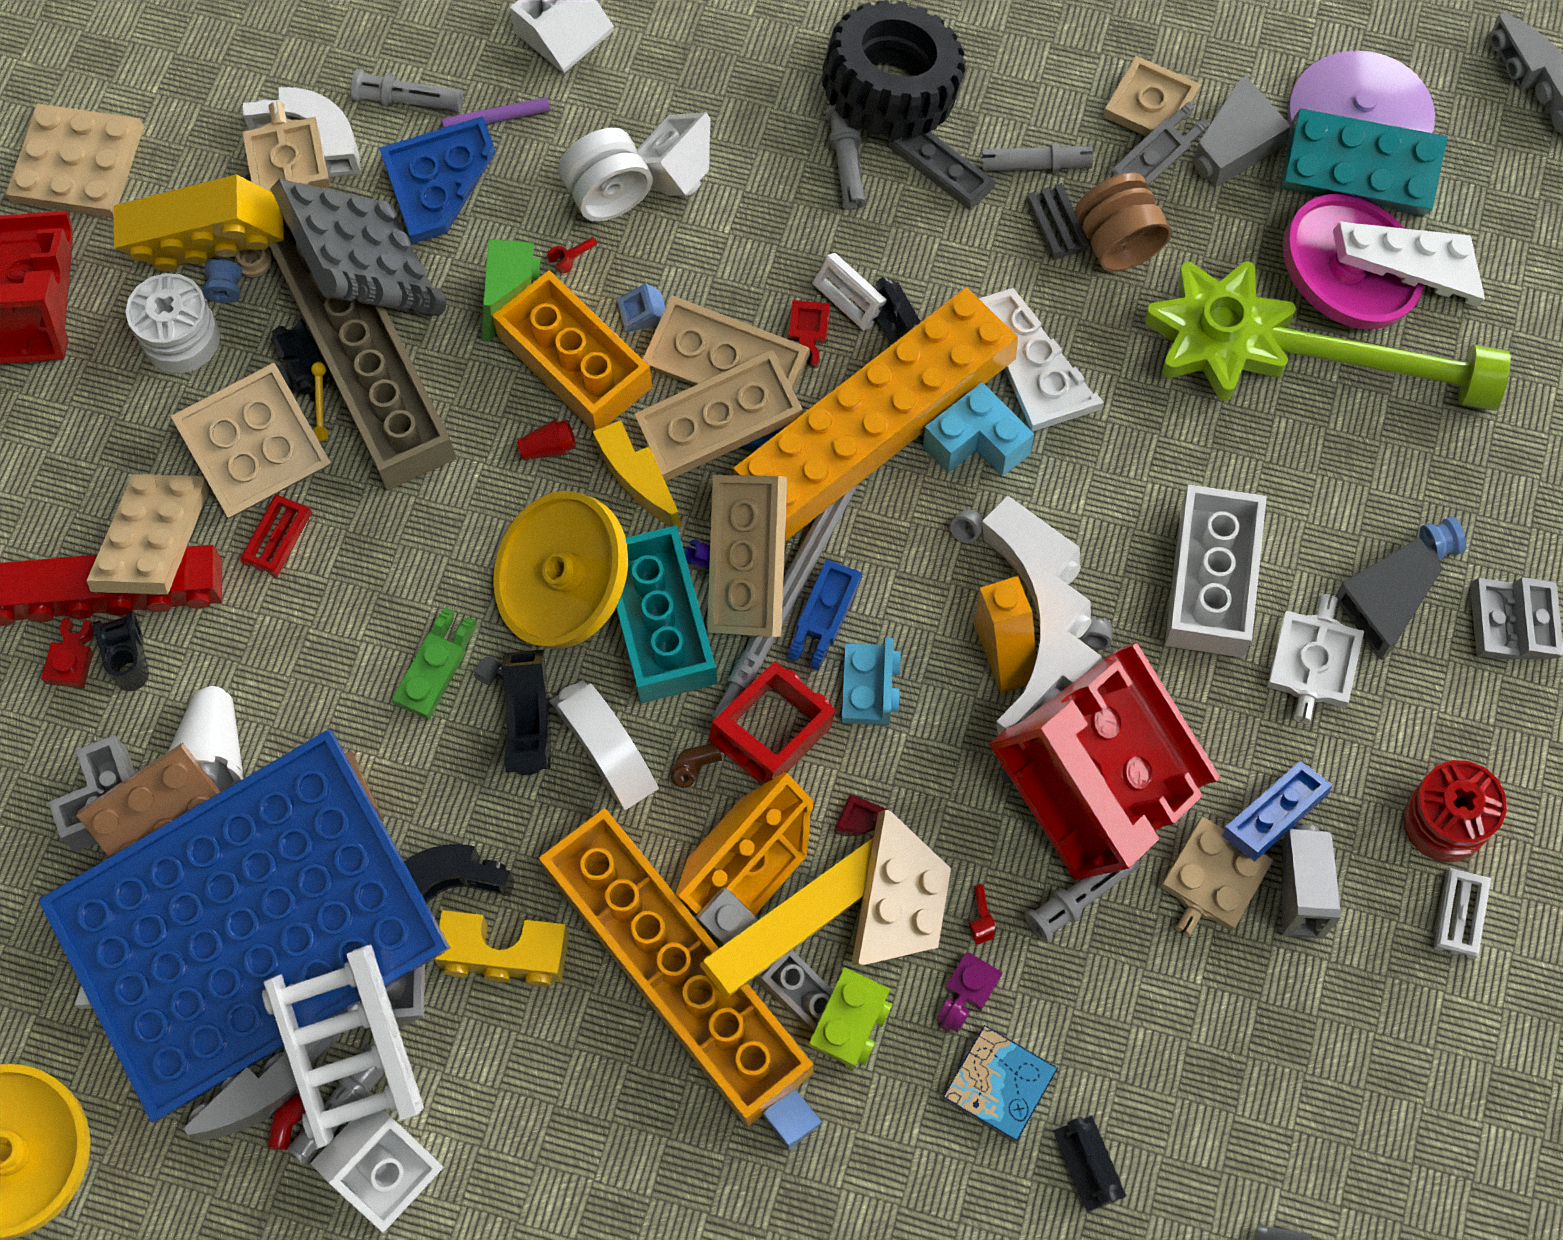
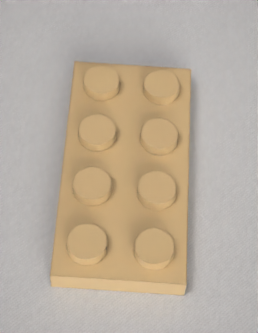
[643,295,810,391]
[635,350,804,482]
[87,474,210,594]
[707,475,787,637]

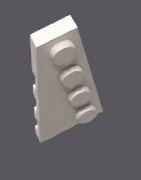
[1333,222,1485,307]
[979,288,1104,432]

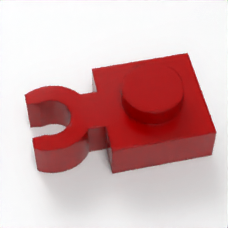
[789,300,830,368]
[41,617,94,689]

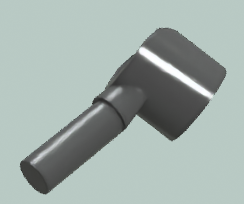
[474,657,503,685]

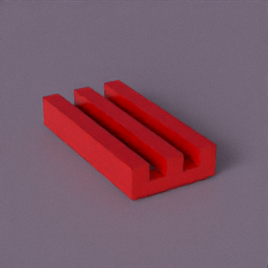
[240,494,312,578]

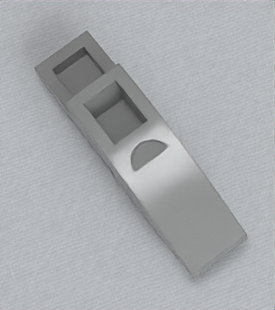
[1489,12,1563,136]
[694,887,833,1032]
[183,1034,341,1142]

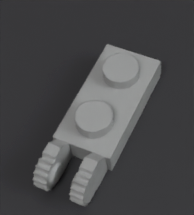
[1111,101,1210,186]

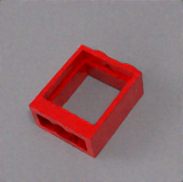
[708,661,836,785]

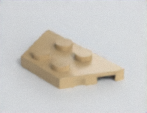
[851,810,951,967]

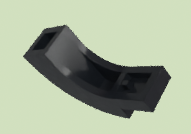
[502,650,551,775]
[404,844,515,904]

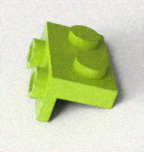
[808,967,893,1071]

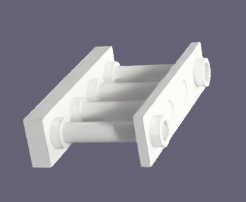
[262,944,424,1148]

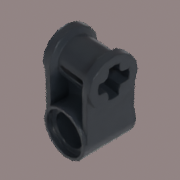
[93,611,149,691]

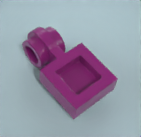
[936,951,1003,1033]

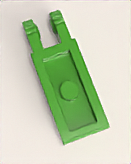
[392,607,476,720]

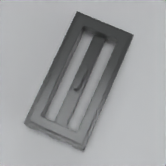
[1027,183,1089,260]

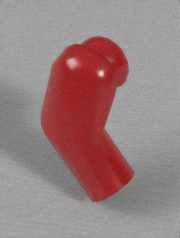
[267,1093,306,1151]

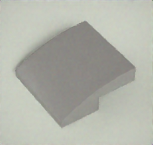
[1470,577,1563,660]

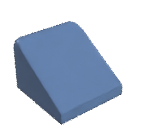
[616,283,665,333]
[762,1089,822,1150]

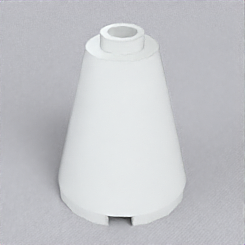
[168,686,244,792]

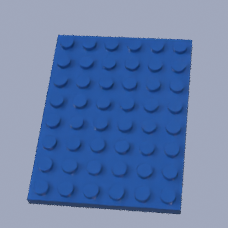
[38,729,451,1123]

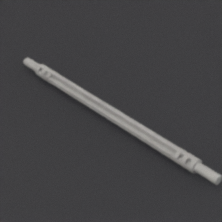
[712,485,858,720]

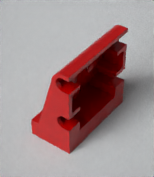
[0,211,73,364]
[989,642,1221,880]

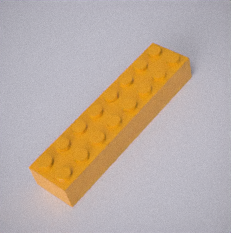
[733,287,1018,541]
[539,808,814,1128]

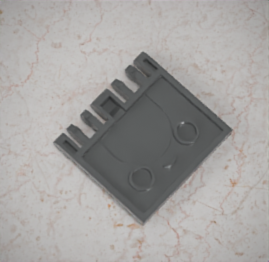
[270,179,446,316]

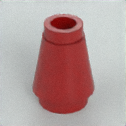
[517,418,577,461]

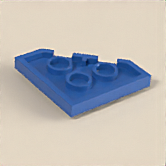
[379,116,495,244]

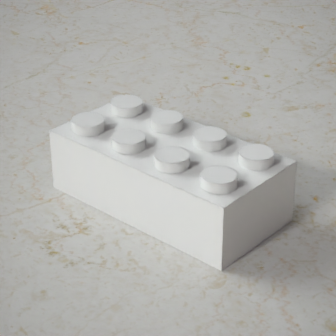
[1165,485,1267,658]

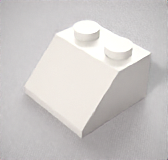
[310,1110,444,1233]

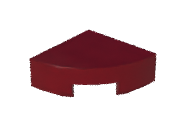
[834,794,887,837]

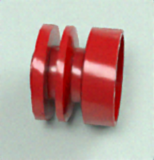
[1403,760,1507,862]

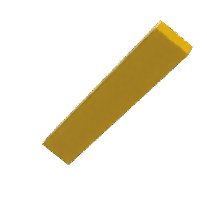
[700,837,874,999]

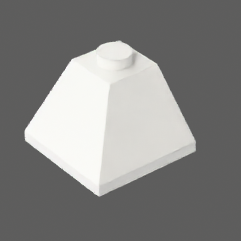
[637,112,710,196]

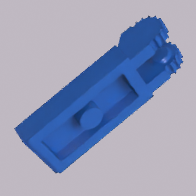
[788,559,863,671]

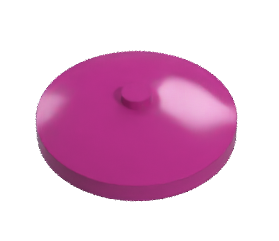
[1282,194,1424,330]

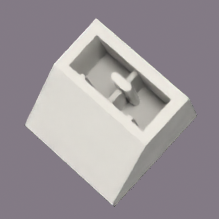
[510,0,614,73]

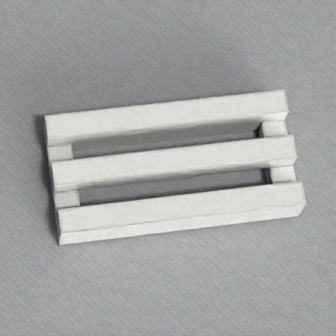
[812,253,887,331]
[1433,868,1491,960]

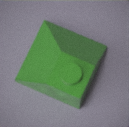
[482,239,541,342]

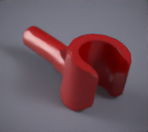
[547,237,597,273]
[969,884,995,944]

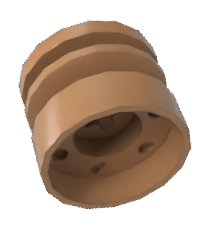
[1074,173,1172,272]

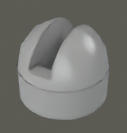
[950,509,984,543]
[1080,616,1113,650]

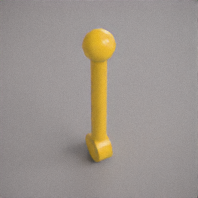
[311,362,328,442]

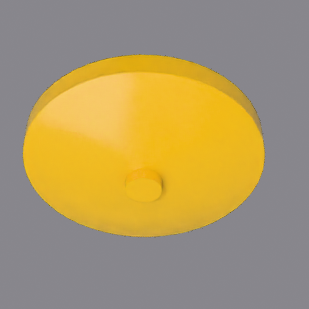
[493,491,628,649]
[0,1064,91,1240]

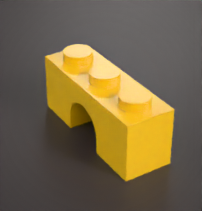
[434,910,569,987]

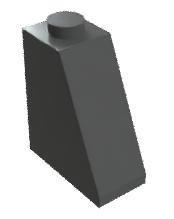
[1335,538,1443,660]

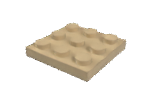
[6,103,144,218]
[171,362,331,519]

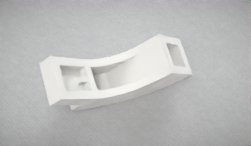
[243,87,361,177]
[550,680,659,810]

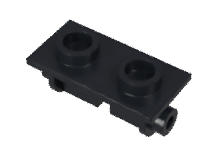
[875,277,921,345]
[271,319,332,401]
[1053,1115,1127,1213]

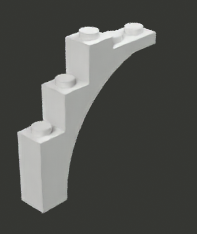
[982,496,1102,735]

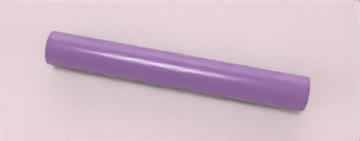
[442,97,550,128]

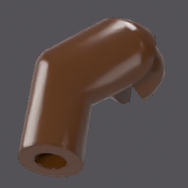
[671,743,722,788]

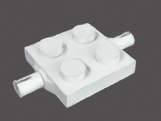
[1267,594,1364,723]

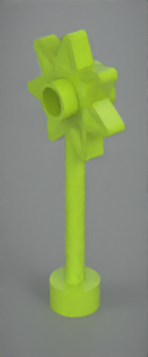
[1144,261,1511,411]

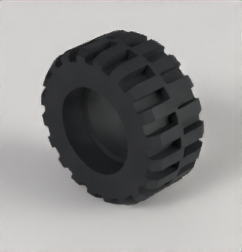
[821,0,966,140]

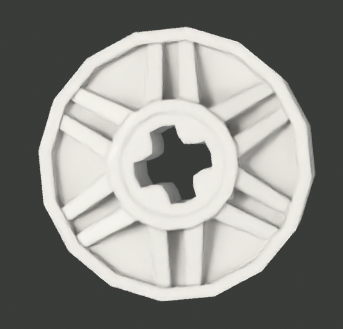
[125,273,220,373]

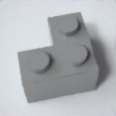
[48,735,136,852]

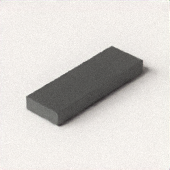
[889,131,995,211]

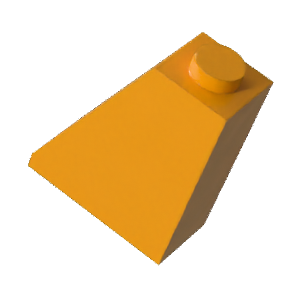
[974,576,1037,693]

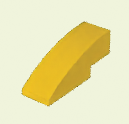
[593,420,681,528]

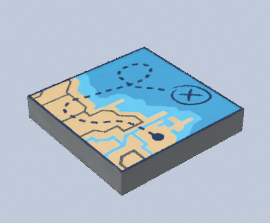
[942,1025,1058,1144]

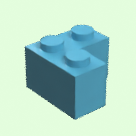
[923,382,1034,477]

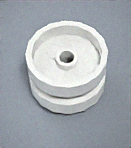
[558,128,653,221]

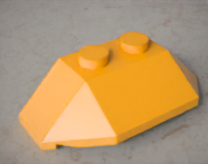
[675,772,814,916]

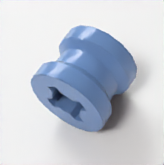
[202,260,243,303]
[1419,517,1466,560]

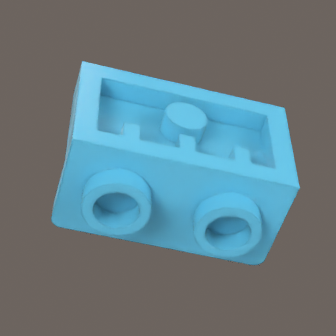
[842,638,901,725]

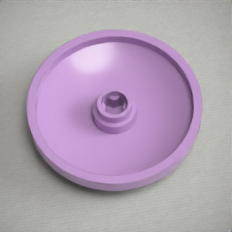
[1287,51,1435,133]

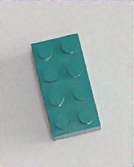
[1279,108,1448,216]
[616,525,718,704]

